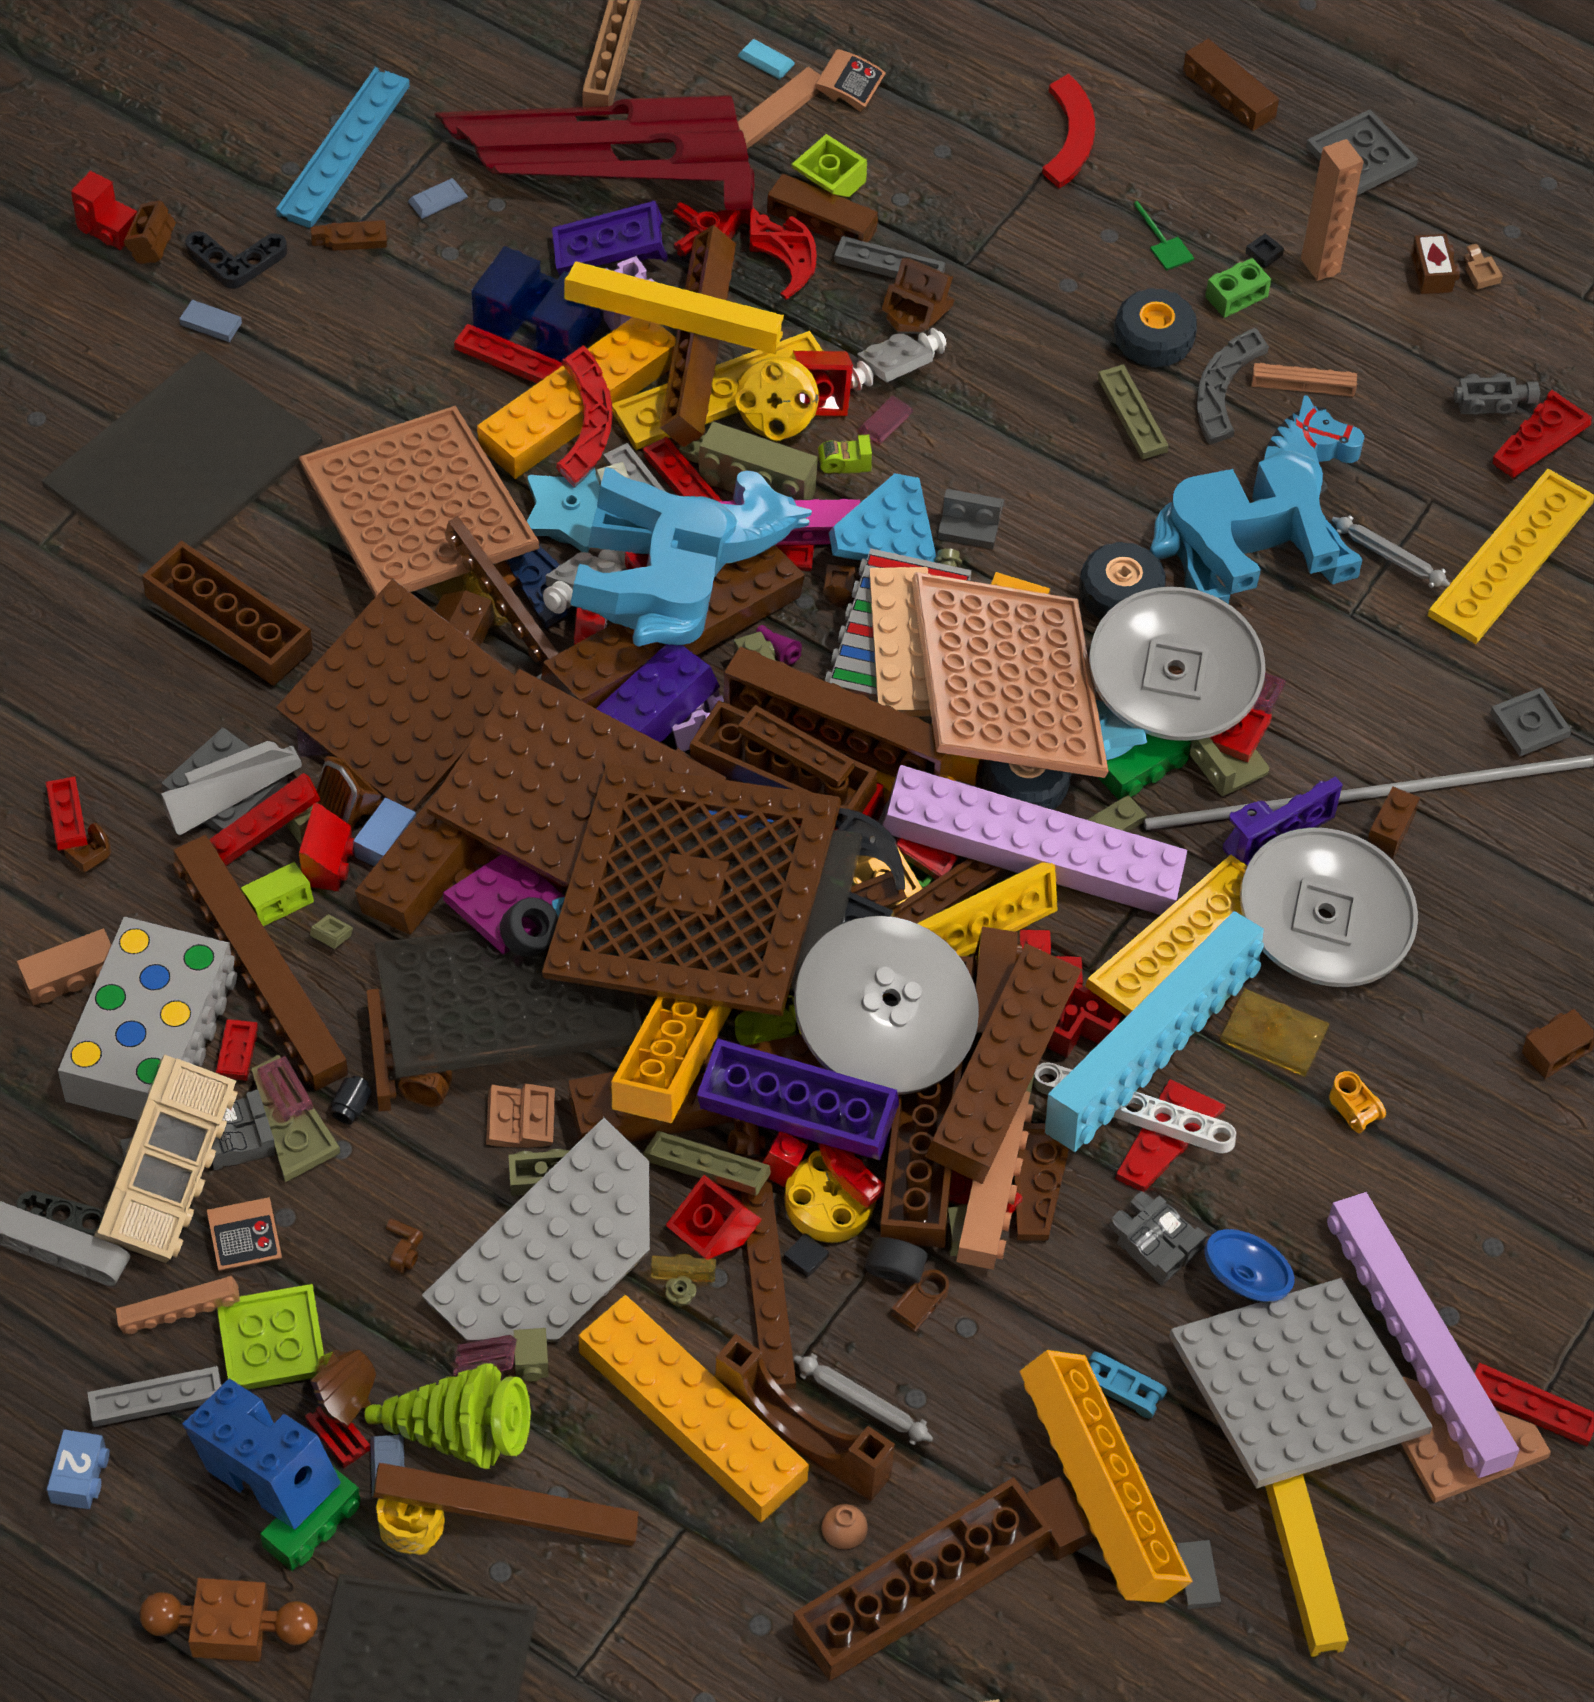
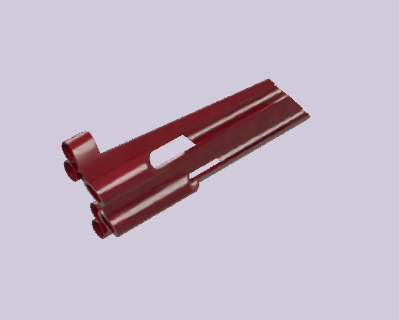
[434,95,755,210]

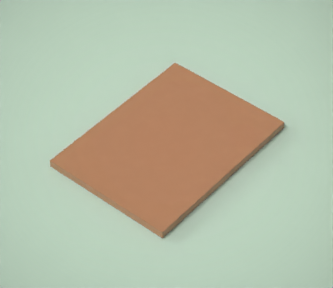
[299,406,539,597]
[912,572,1108,778]

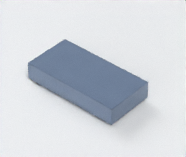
[179,300,242,342]

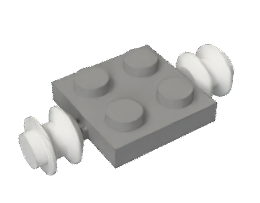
[851,328,946,392]
[543,550,627,613]

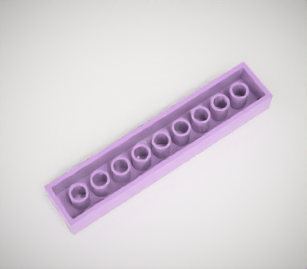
[882,765,1187,915]

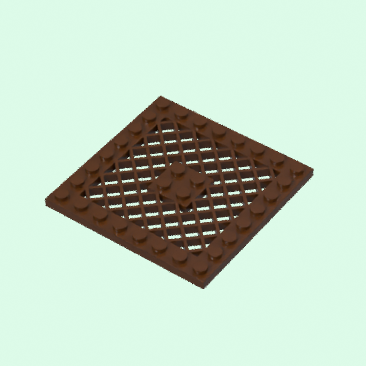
[542,763,841,1016]

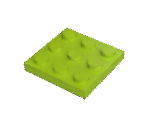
[217,1284,324,1390]

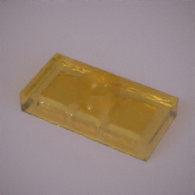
[651,1254,716,1282]

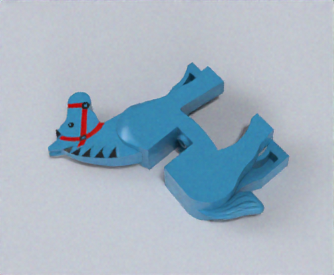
[1149,395,1364,604]

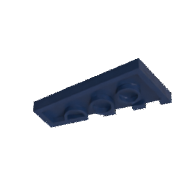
[505,546,577,629]

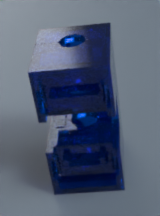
[471,246,601,362]

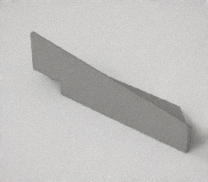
[162,741,302,835]

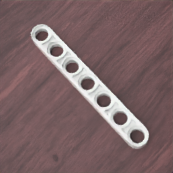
[1033,1063,1236,1153]

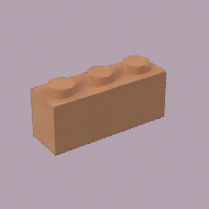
[17,928,112,1006]

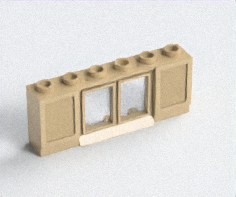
[94,1054,238,1263]

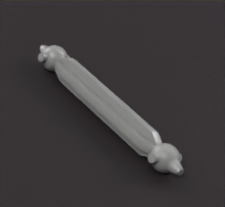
[1332,515,1450,588]
[794,1353,933,1445]

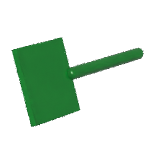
[1134,201,1194,271]

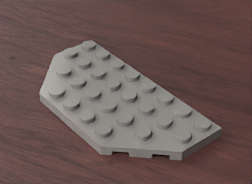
[422,1118,650,1342]

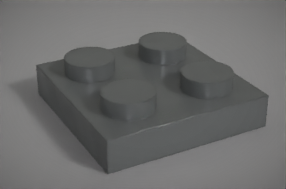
[1490,687,1572,757]

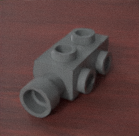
[1454,373,1540,414]

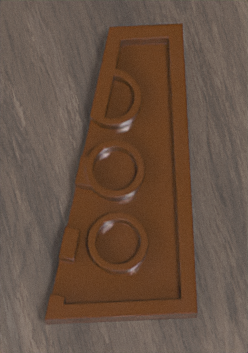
[1014,1124,1069,1240]

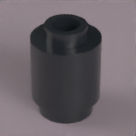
[330,1076,372,1124]

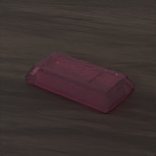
[858,395,913,445]

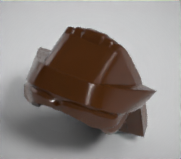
[311,1349,376,1427]

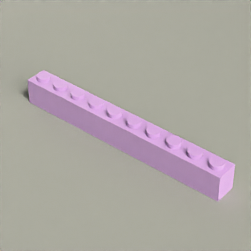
[1327,1192,1519,1478]

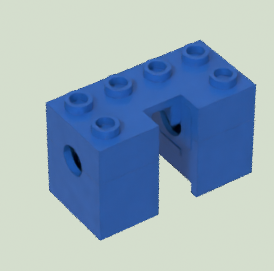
[183,1378,341,1530]

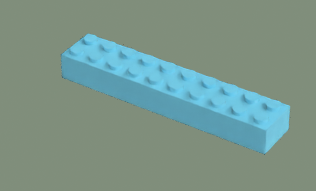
[1045,911,1264,1152]

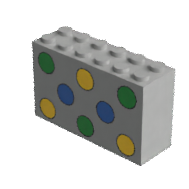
[58,917,237,1128]

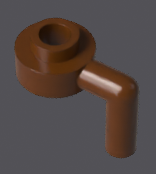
[386,1218,424,1273]

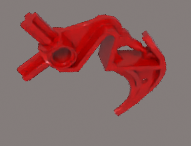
[673,202,816,300]

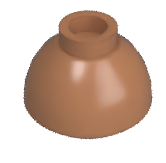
[822,1504,868,1549]

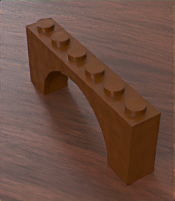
[715,1334,895,1502]

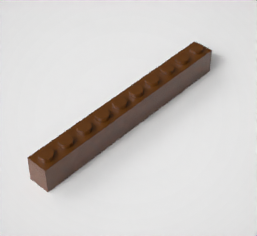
[660,225,736,447]
[172,834,348,1091]

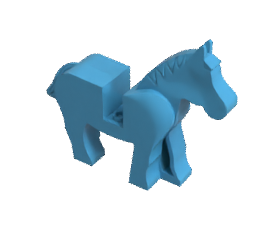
[570,467,812,647]

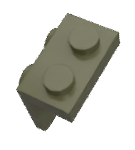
[1190,737,1269,797]

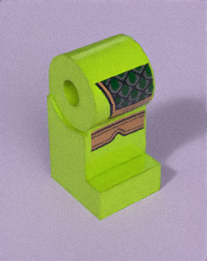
[818,434,872,474]

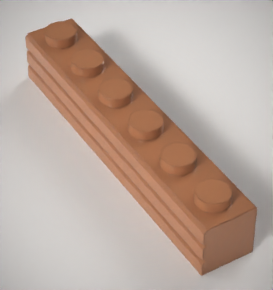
[1252,363,1357,397]
[116,1276,240,1334]

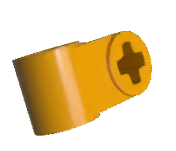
[1329,1071,1386,1133]

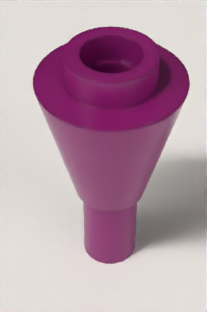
[756,625,802,665]

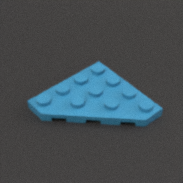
[829,473,938,563]

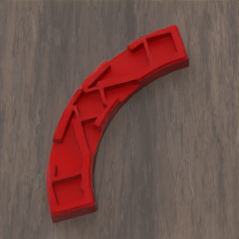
[1042,73,1095,189]
[556,345,612,488]
[817,1142,885,1209]

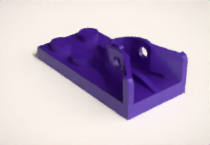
[552,201,668,276]
[1222,776,1343,866]

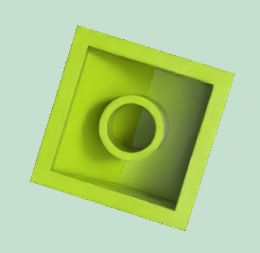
[792,134,867,197]

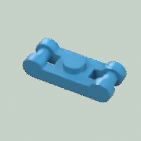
[1088,1352,1167,1419]

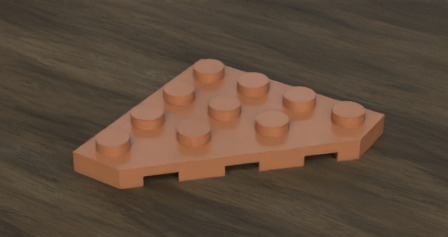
[1401,1377,1551,1503]

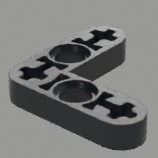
[185,231,288,289]

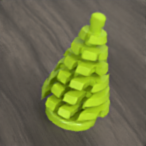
[364,1363,531,1469]

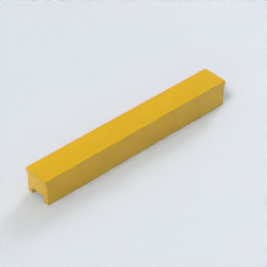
[564,261,784,354]
[1265,1474,1349,1657]

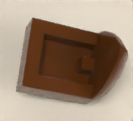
[824,565,857,607]
[64,823,111,873]

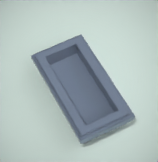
[408,178,468,219]
[370,1435,404,1498]

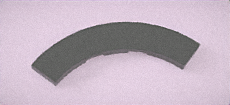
[1197,328,1269,445]

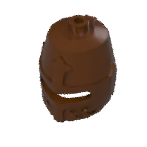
[398,1045,453,1107]

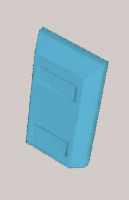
[738,39,795,80]

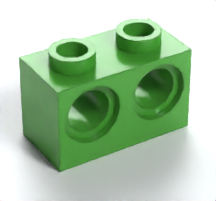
[1205,258,1271,318]

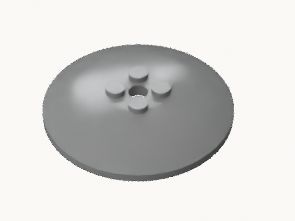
[1089,587,1265,741]
[1240,828,1418,987]
[794,916,979,1095]

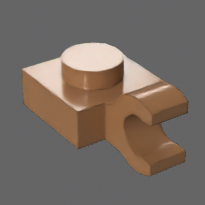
[1463,244,1503,290]

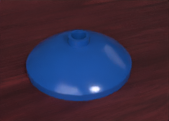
[1204,1229,1294,1302]

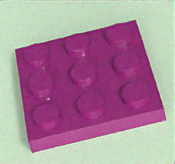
[443,854,565,955]

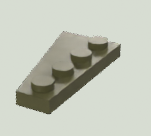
[252,1055,340,1182]

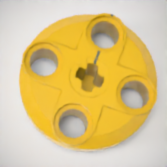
[735,357,819,441]
[784,1150,876,1243]

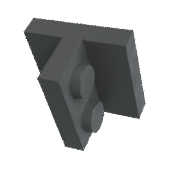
[938,489,1004,550]

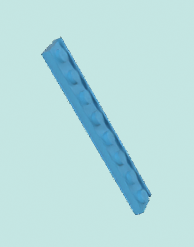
[276,67,410,228]

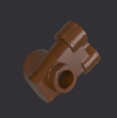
[727,1118,765,1158]

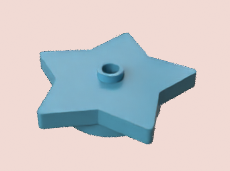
[527,468,600,552]
[1096,700,1147,760]

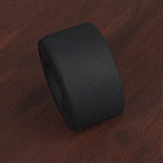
[500,897,559,957]
[865,1237,927,1285]

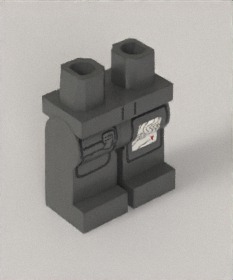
[183,1090,275,1171]
[1109,1191,1207,1286]

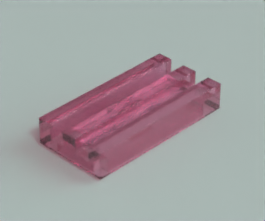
[1253,673,1286,714]
[257,1056,313,1122]
[453,1335,517,1376]

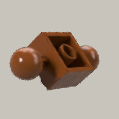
[139,1578,318,1662]

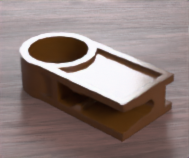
[891,1269,949,1332]

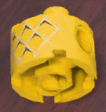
[376,1498,445,1555]

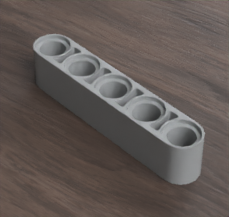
[0,1201,130,1286]

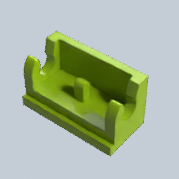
[241,862,314,927]

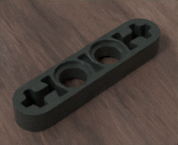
[17,1191,123,1248]

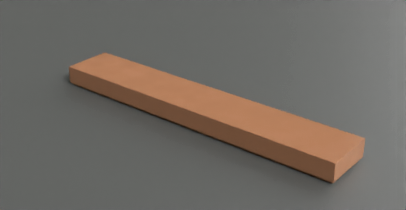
[738,67,821,149]

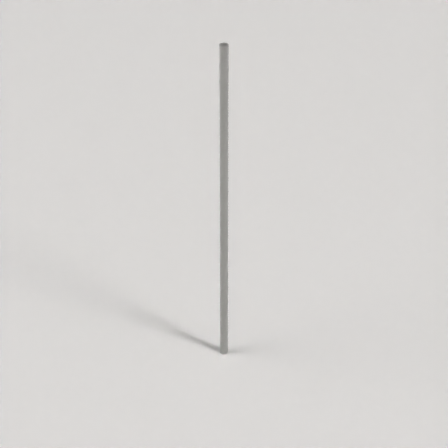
[1143,754,1594,830]

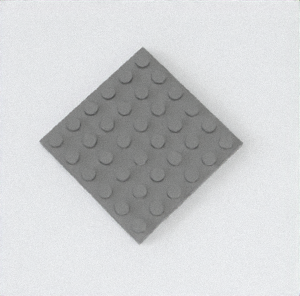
[1169,1278,1432,1488]

